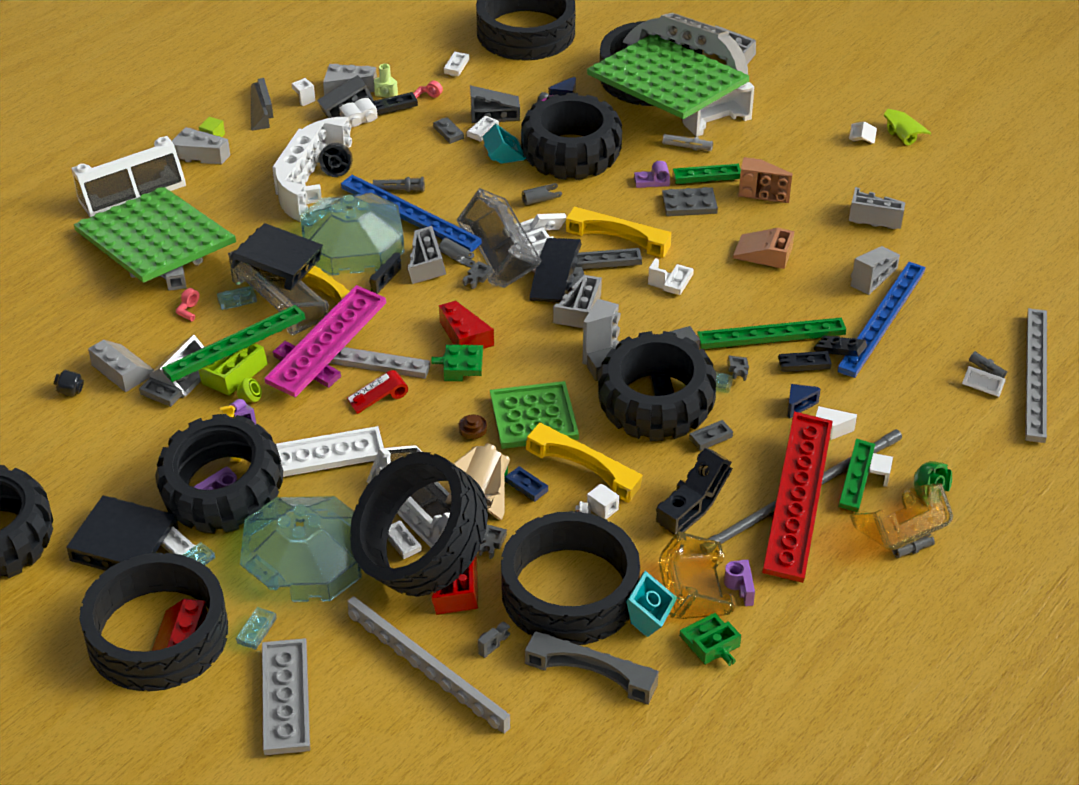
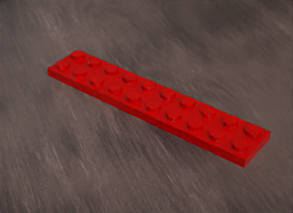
[762,411,833,583]

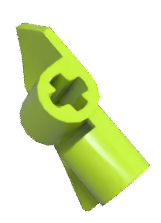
[884,109,931,145]

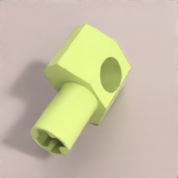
[374,64,398,98]

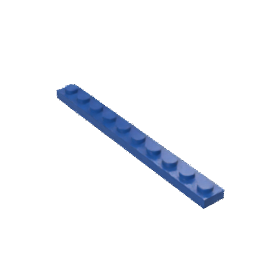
[341,175,482,252]
[838,262,926,378]

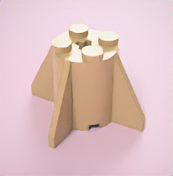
[445,444,510,520]

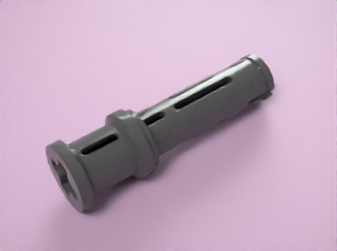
[373,177,425,192]

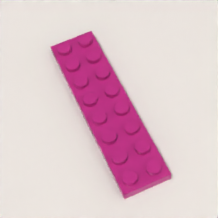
[264,285,386,398]

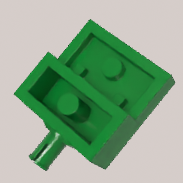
[431,344,483,381]
[679,613,741,666]

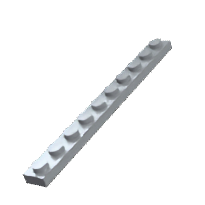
[1025,308,1047,443]
[347,596,510,734]

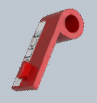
[347,370,408,414]

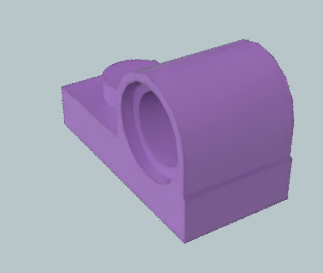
[634,161,670,188]
[194,466,237,490]
[724,560,755,606]

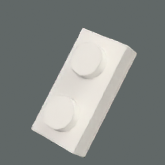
[444,52,469,76]
[663,264,694,295]

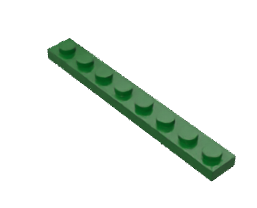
[162,305,306,382]
[697,317,847,349]

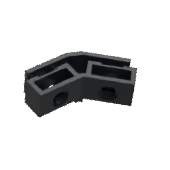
[656,448,733,537]

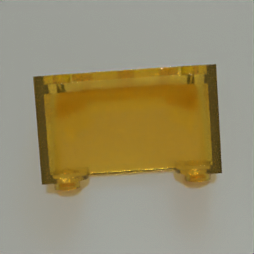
[850,483,953,550]
[659,531,736,619]

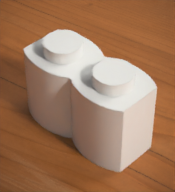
[339,98,378,128]

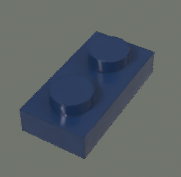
[505,466,548,502]

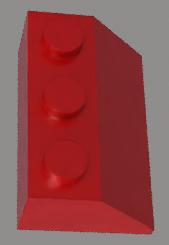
[152,599,207,651]

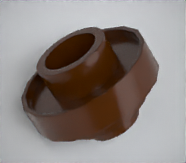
[458,414,487,439]

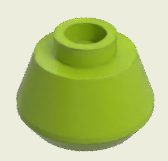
[237,377,262,402]

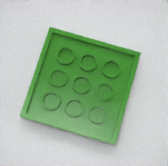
[490,381,579,449]

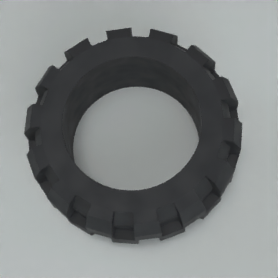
[521,93,622,180]
[598,331,716,441]

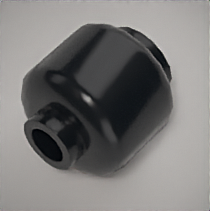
[53,369,84,397]

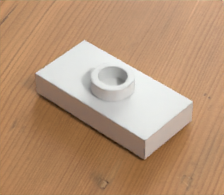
[467,116,499,142]
[530,213,567,231]
[962,366,1006,397]
[387,521,422,559]
[161,527,196,557]

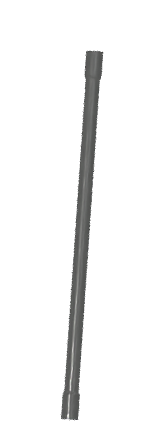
[699,429,902,554]

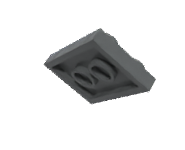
[662,187,718,216]

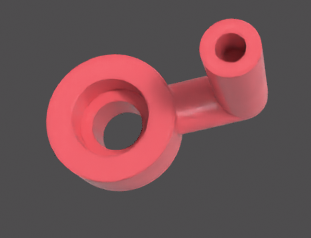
[413,81,443,99]
[176,288,199,321]

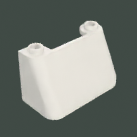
[683,82,754,137]

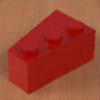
[439,301,494,349]
[431,556,478,615]

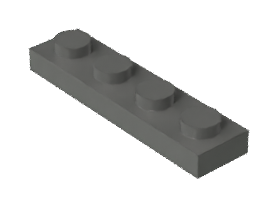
[576,248,642,269]

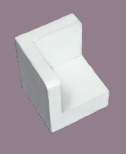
[292,78,315,106]
[849,121,877,144]
[301,179,322,204]
[648,258,671,289]
[869,453,893,487]
[587,484,619,519]

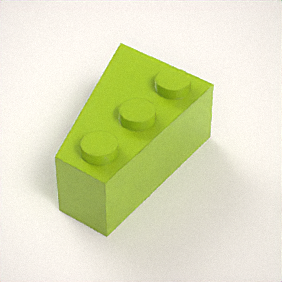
[198,343,268,396]

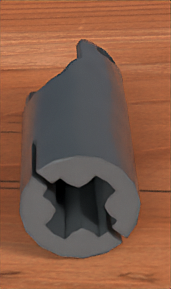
[522,183,562,206]
[439,238,476,267]

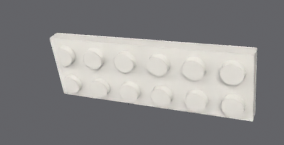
[276,426,384,477]

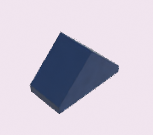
[548,77,576,96]
[787,384,821,418]

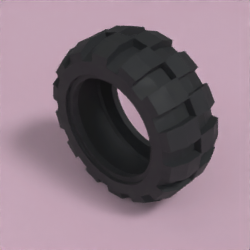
[155,414,284,534]
[0,465,54,578]

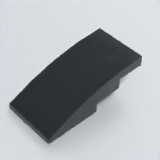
[529,238,582,302]

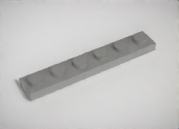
[329,347,431,379]

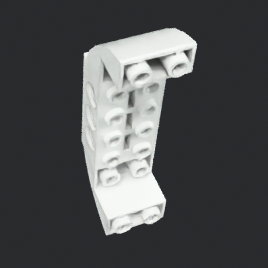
[273,117,352,222]

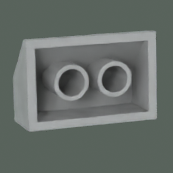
[583,299,621,365]
[149,335,205,398]
[88,340,154,392]

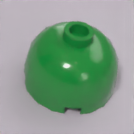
[914,461,953,503]

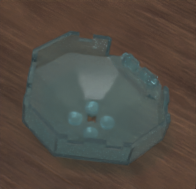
[300,193,405,275]
[240,496,362,602]

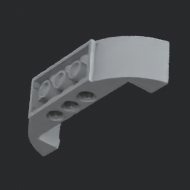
[623,12,748,75]

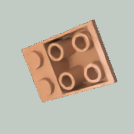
[738,157,793,203]
[733,228,795,269]

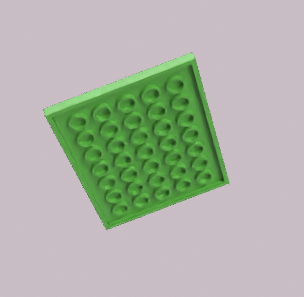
[587,34,749,119]
[74,187,236,283]

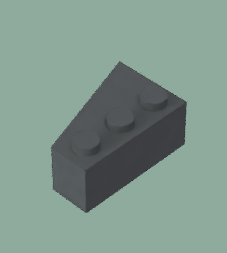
[317,75,374,118]
[470,85,520,123]

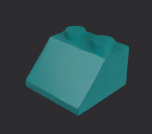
[482,123,526,164]
[626,571,677,637]

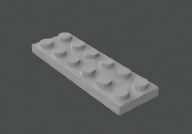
[262,638,310,755]

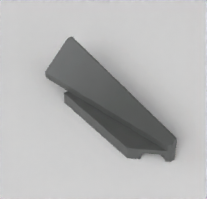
[251,78,274,131]

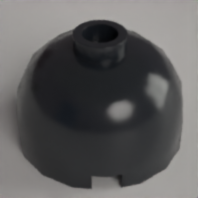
[318,143,353,177]

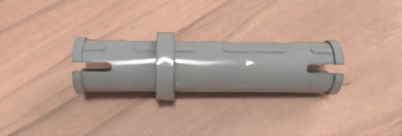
[663,134,713,151]

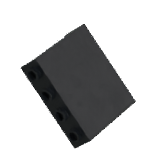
[230,223,323,291]
[66,495,179,571]

